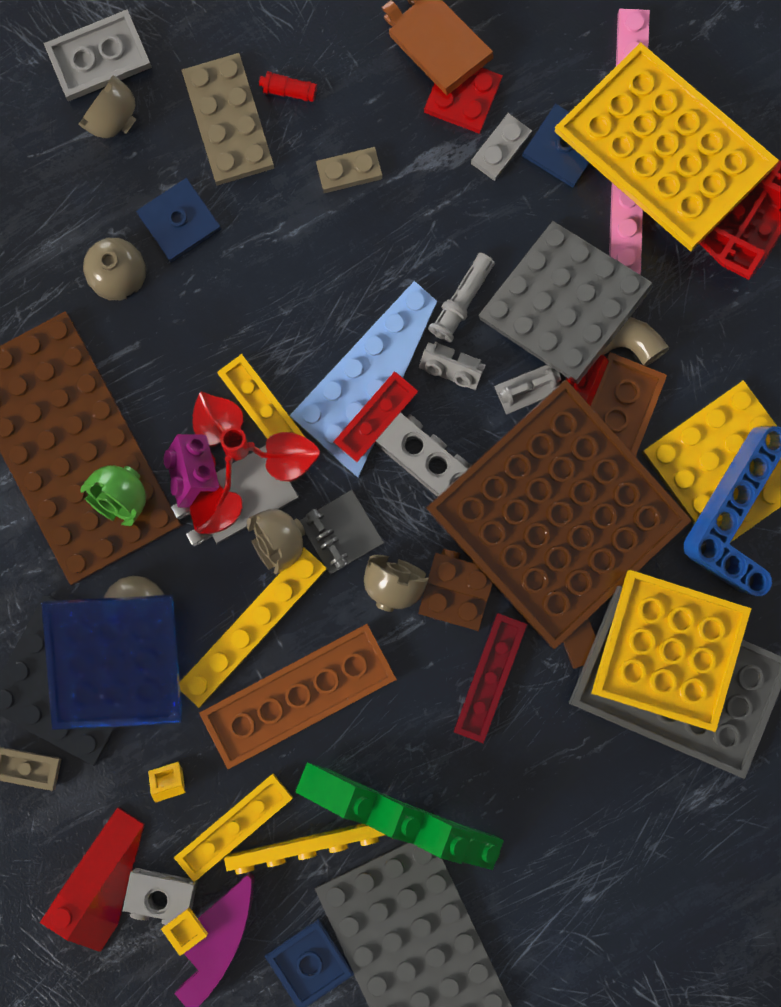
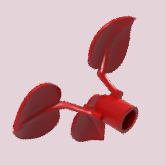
[190,392,320,534]

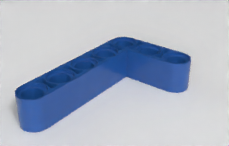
[684,426,781,596]

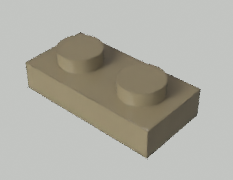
[316,147,382,193]
[0,747,62,791]

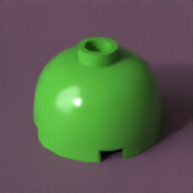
[80,465,146,526]

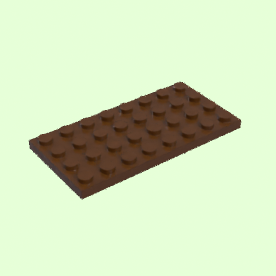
[0,311,182,586]

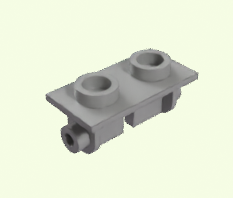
[419,342,486,390]
[494,365,561,415]

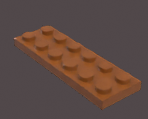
[199,624,397,769]

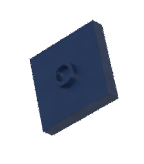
[522,103,589,188]
[136,178,221,263]
[265,918,354,1007]

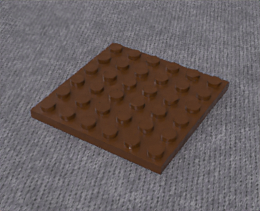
[426,380,692,649]

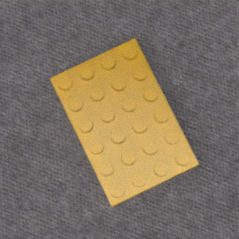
[555,42,779,252]

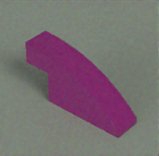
[175,872,255,1007]

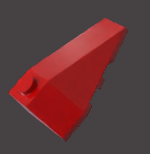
[40,807,145,952]

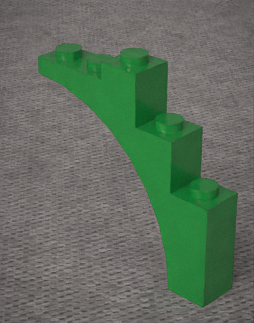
[295,762,504,870]

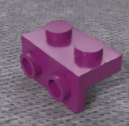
[164,434,219,508]

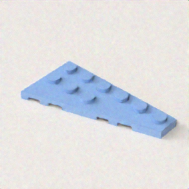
[290,281,437,479]

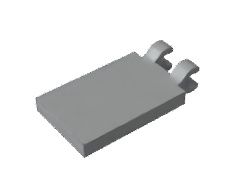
[171,445,299,547]

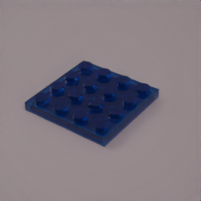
[41,595,182,730]

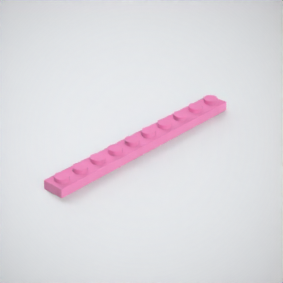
[609,9,650,275]

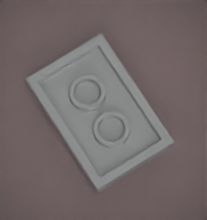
[43,9,152,102]

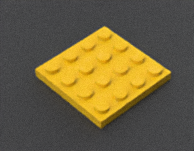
[642,380,781,543]
[591,570,751,732]

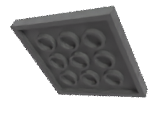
[478,221,653,384]

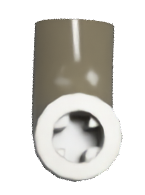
[601,317,669,366]

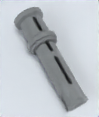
[428,253,495,343]

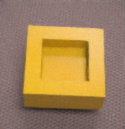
[148,762,186,803]
[161,907,208,956]

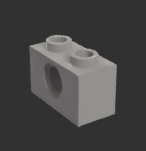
[122,868,198,925]

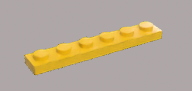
[176,547,328,708]
[224,824,393,874]

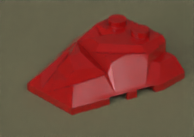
[699,161,781,280]

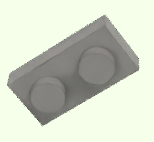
[471,113,532,181]

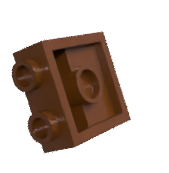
[418,549,493,631]

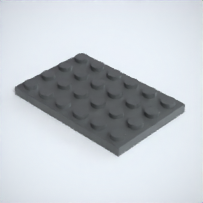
[569,586,781,779]
[315,842,512,1007]

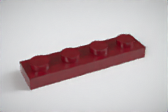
[453,613,527,743]

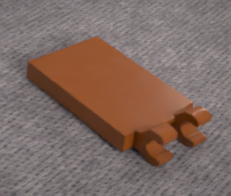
[382,0,494,95]
[590,352,667,457]

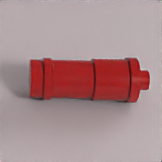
[259,71,317,102]

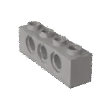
[376,412,471,497]

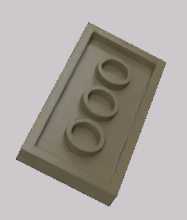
[182,53,274,185]

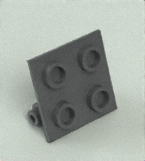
[300,490,384,575]

